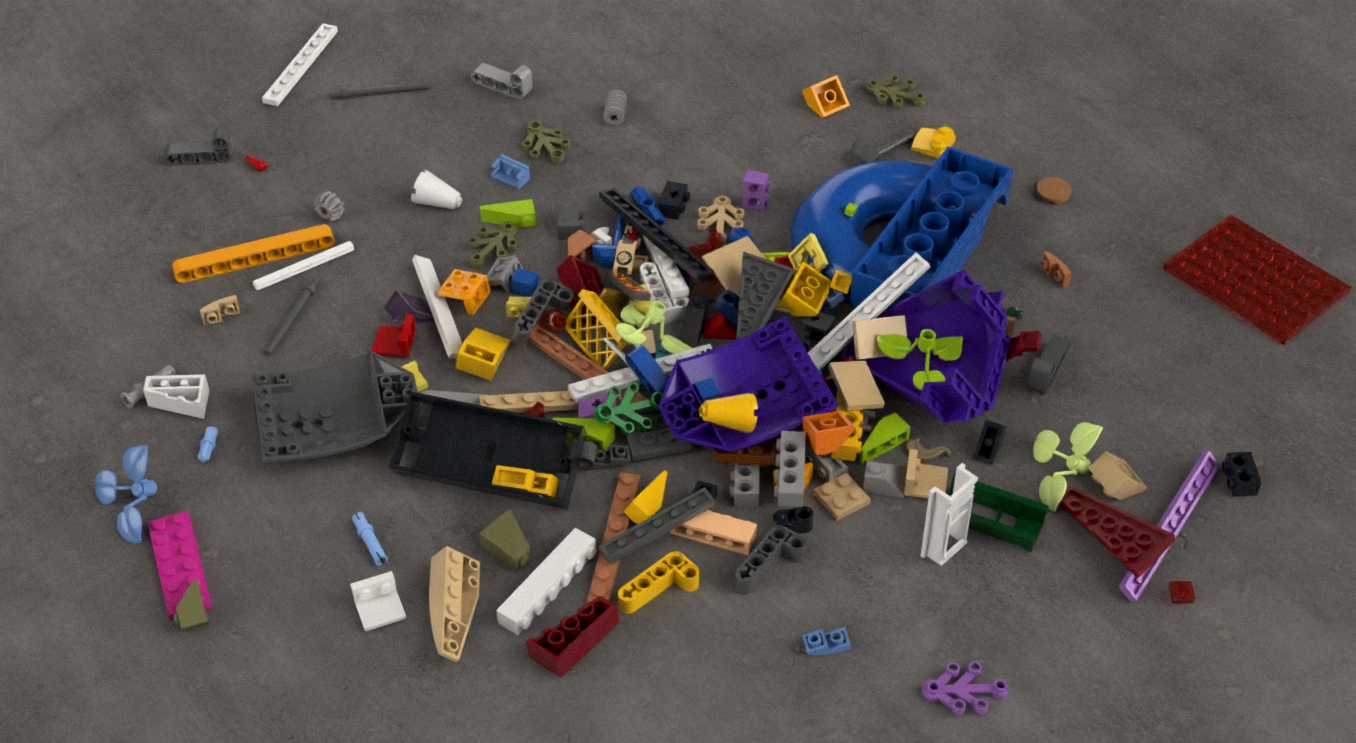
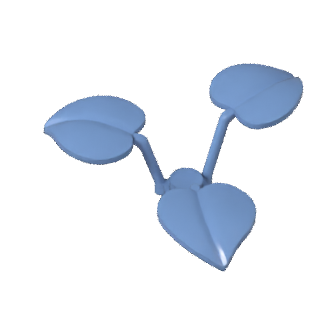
[95,445,157,543]

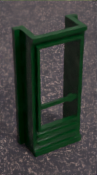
[948,473,1049,552]

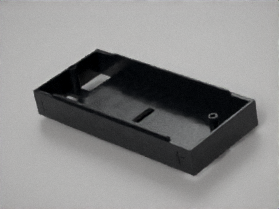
[389,391,587,510]

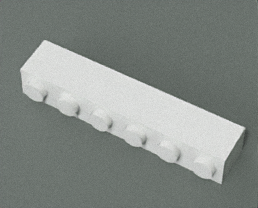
[496,528,597,635]

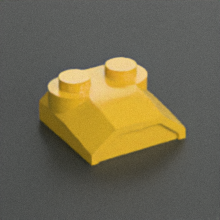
[911,126,956,159]

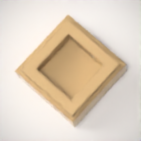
[632,255,649,272]

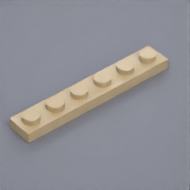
[478,391,579,413]

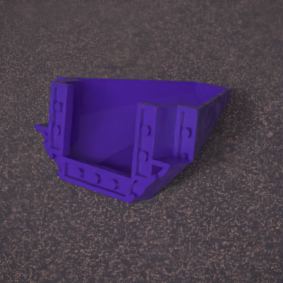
[842,269,1011,423]

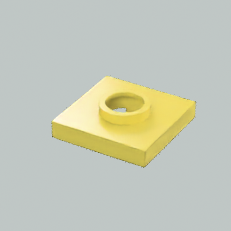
[788,233,829,272]

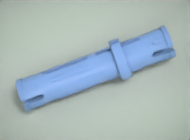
[351,512,388,566]

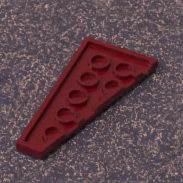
[1059,486,1175,578]

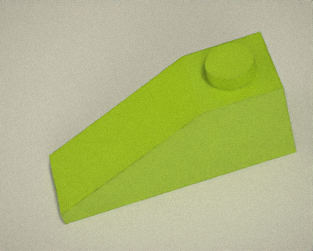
[480,199,536,228]
[859,412,910,465]
[552,418,615,450]

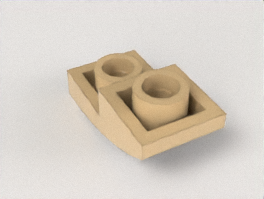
[200,295,240,325]

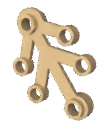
[697,196,744,247]

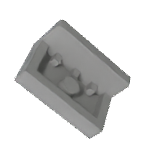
[805,445,848,482]

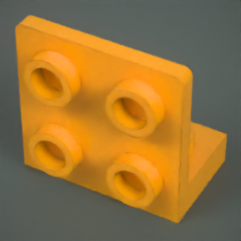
[438,269,491,315]

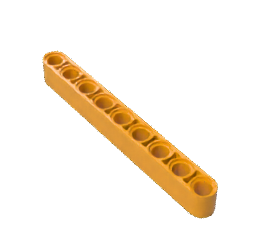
[172,224,335,283]

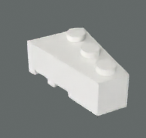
[143,374,209,419]

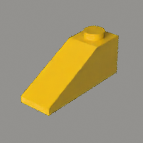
[623,470,667,524]

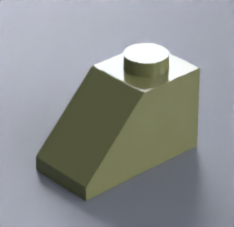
[174,580,209,631]

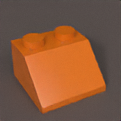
[802,410,854,456]

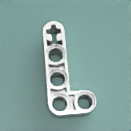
[640,262,689,324]

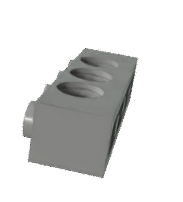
[774,431,806,507]

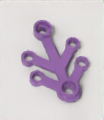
[922,661,1009,715]

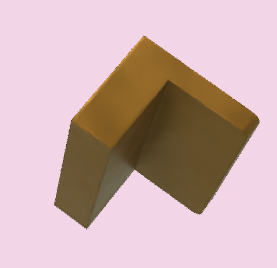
[599,288,629,320]

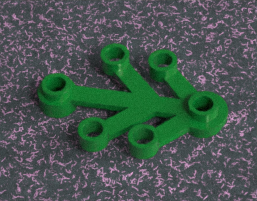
[594,382,663,435]

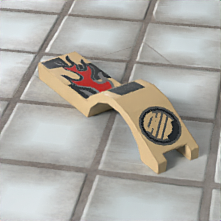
[613,223,643,274]

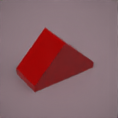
[704,314,737,340]

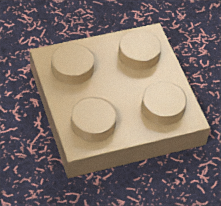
[813,473,871,521]

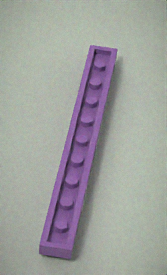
[1119,451,1220,602]

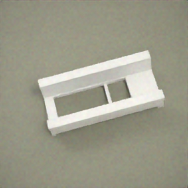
[921,463,978,566]

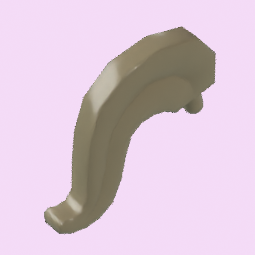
[906,438,951,462]

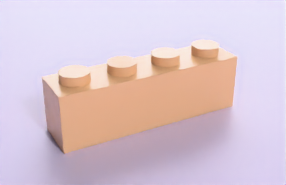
[670,510,757,555]

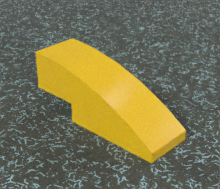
[492,465,560,498]

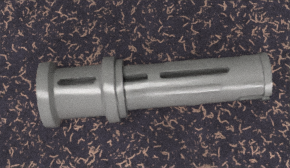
[120,365,176,408]

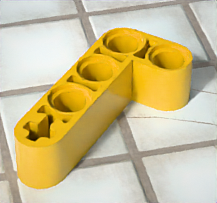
[618,551,699,614]

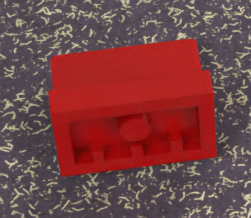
[372,314,417,357]

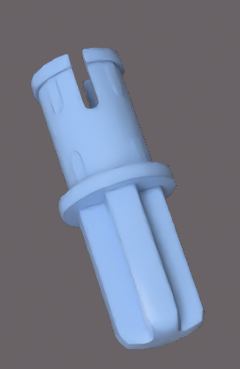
[198,427,218,463]

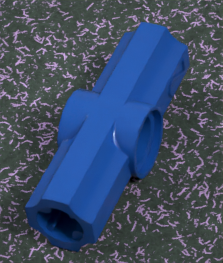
[630,186,665,227]

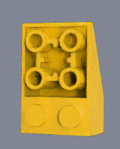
[456,328,511,381]

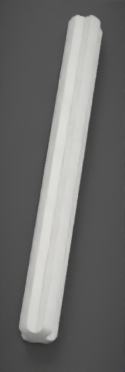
[253,241,354,290]

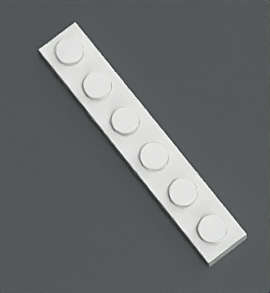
[642,235,689,298]

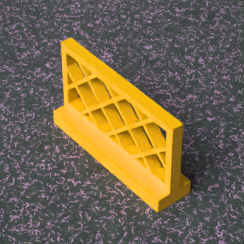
[562,289,632,371]

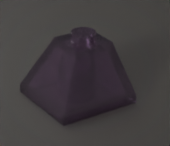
[384,290,435,322]

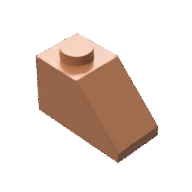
[568,229,596,262]

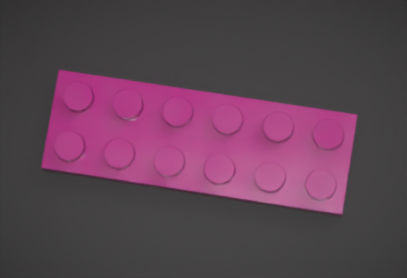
[147,510,213,620]

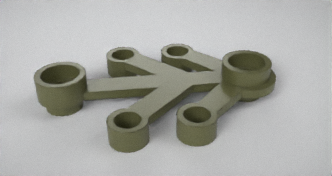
[865,75,926,108]
[522,121,571,164]
[467,222,518,270]

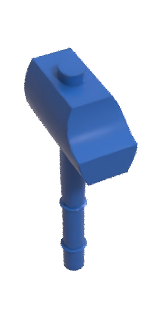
[592,214,625,267]

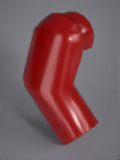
[245,154,268,171]

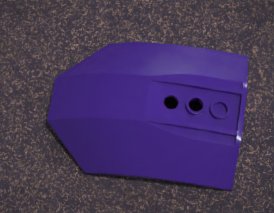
[658,316,839,452]

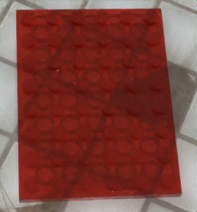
[1163,215,1351,345]

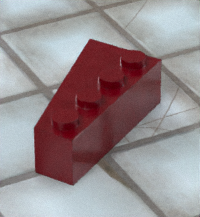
[525,596,620,678]

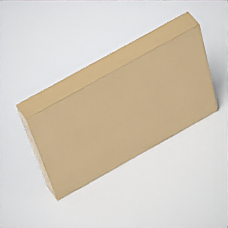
[852,315,909,360]
[828,361,885,410]

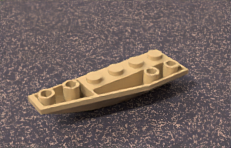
[429,546,480,662]

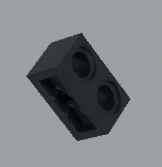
[1222,452,1262,497]

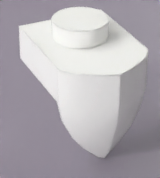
[590,227,612,244]

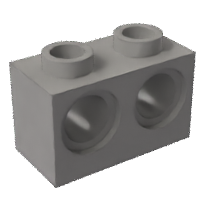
[730,463,760,507]

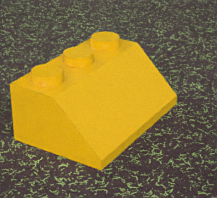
[777,262,831,317]

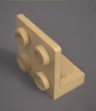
[904,449,948,498]

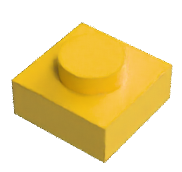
[829,270,852,294]

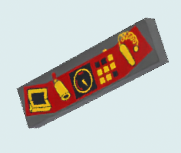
[606,271,651,301]

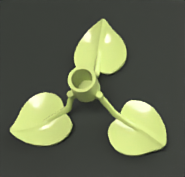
[615,301,693,354]
[1033,422,1103,512]

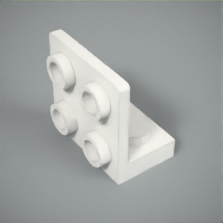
[350,571,406,631]

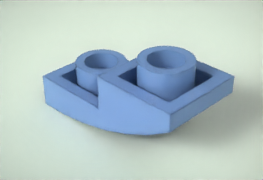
[802,627,852,655]

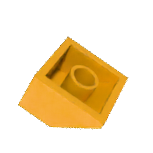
[802,75,850,118]

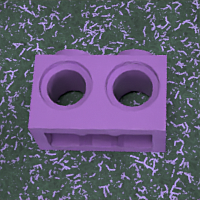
[743,170,771,211]

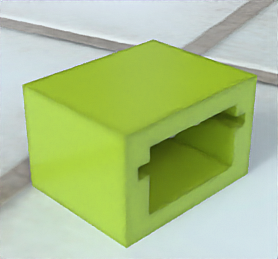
[844,203,858,217]

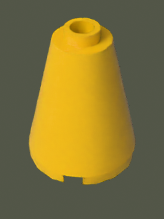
[699,393,758,433]

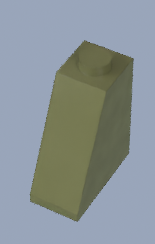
[479,509,531,572]

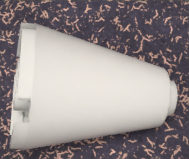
[411,170,462,209]

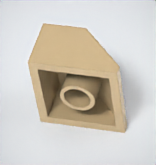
[1088,451,1148,500]

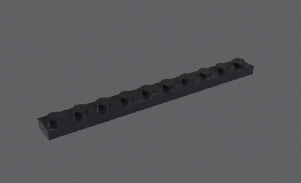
[599,188,714,281]

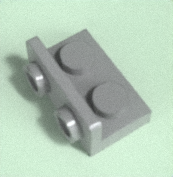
[487,255,523,292]

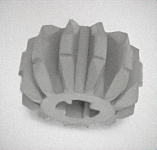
[314,191,345,222]

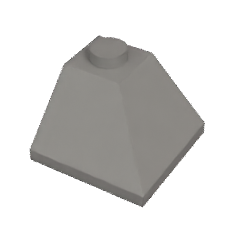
[863,460,908,498]

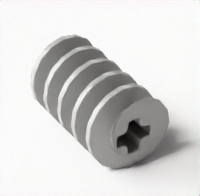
[603,90,627,126]

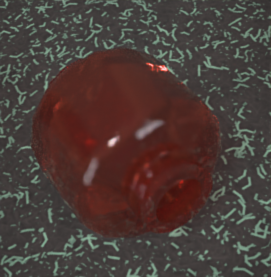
[538,309,566,334]

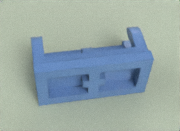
[491,154,530,190]

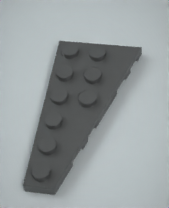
[736,251,795,340]

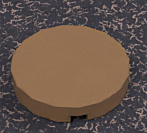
[1036,177,1072,204]

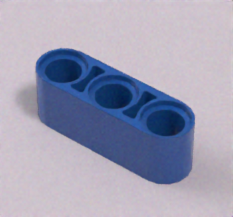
[625,345,669,395]

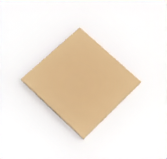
[702,236,765,296]

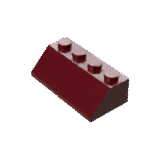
[556,255,604,324]

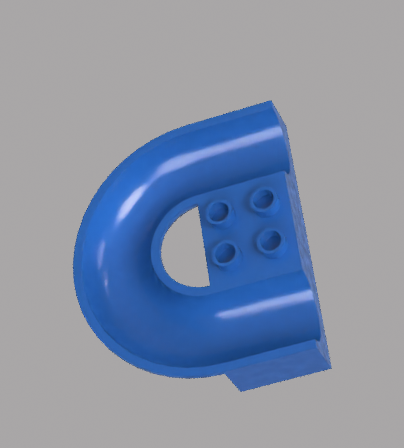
[790,146,1013,308]

